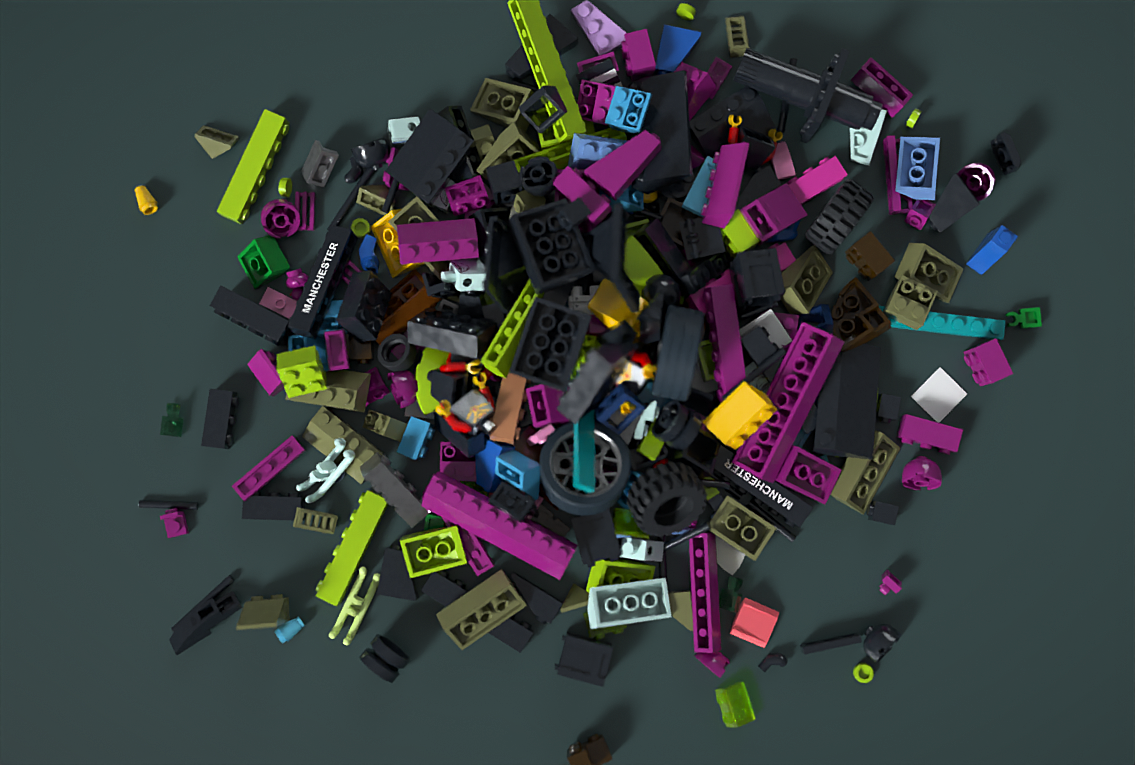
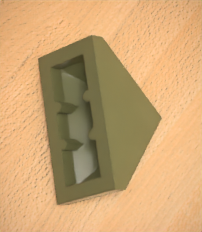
[195,125,239,159]
[356,185,396,216]
[560,583,589,613]

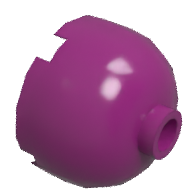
[958,162,996,201]
[261,199,300,238]
[387,370,418,409]
[902,456,942,490]

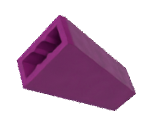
[584,130,661,201]

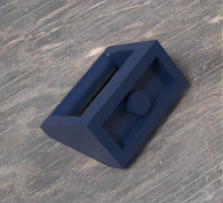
[797,304,834,335]
[594,383,647,435]

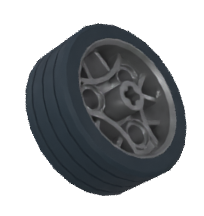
[652,305,704,401]
[539,421,632,516]

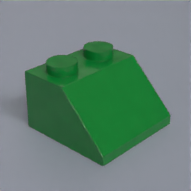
[237,235,290,289]

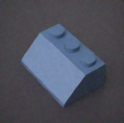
[568,133,628,169]
[895,137,940,200]

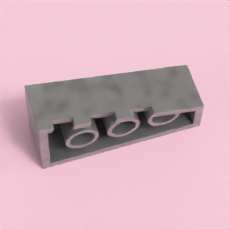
[360,452,430,528]

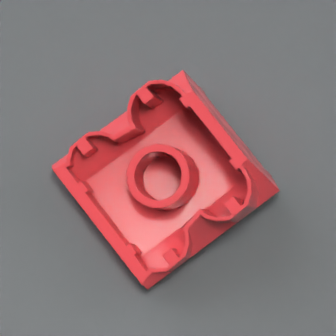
[730,598,779,648]

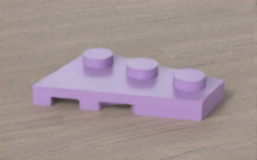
[571,0,626,56]

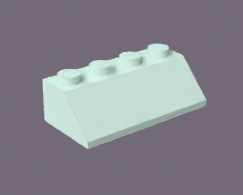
[588,578,672,629]

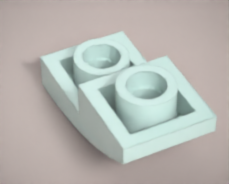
[633,401,659,440]

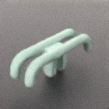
[296,438,355,503]

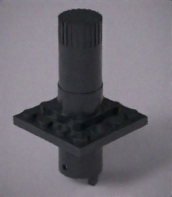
[733,48,883,144]

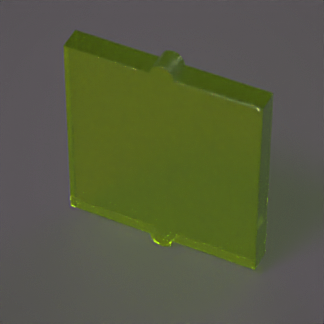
[613,508,650,539]

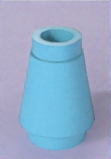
[274,616,305,643]

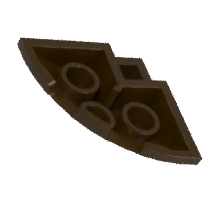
[832,277,891,352]

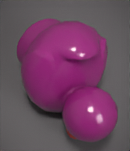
[286,268,309,301]

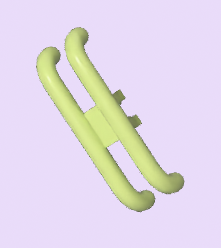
[329,566,380,645]

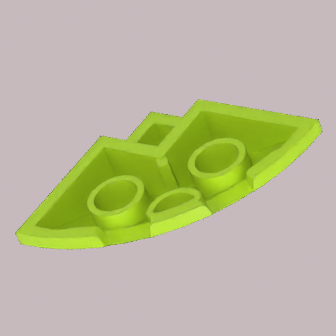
[609,236,663,297]
[415,347,450,416]

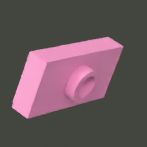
[259,287,297,319]
[527,424,555,446]

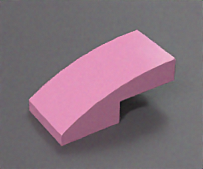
[770,141,796,180]

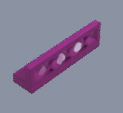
[883,136,913,215]
[232,435,306,501]
[442,517,495,576]

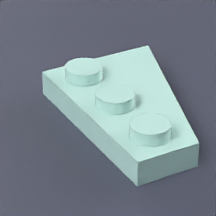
[850,109,887,166]

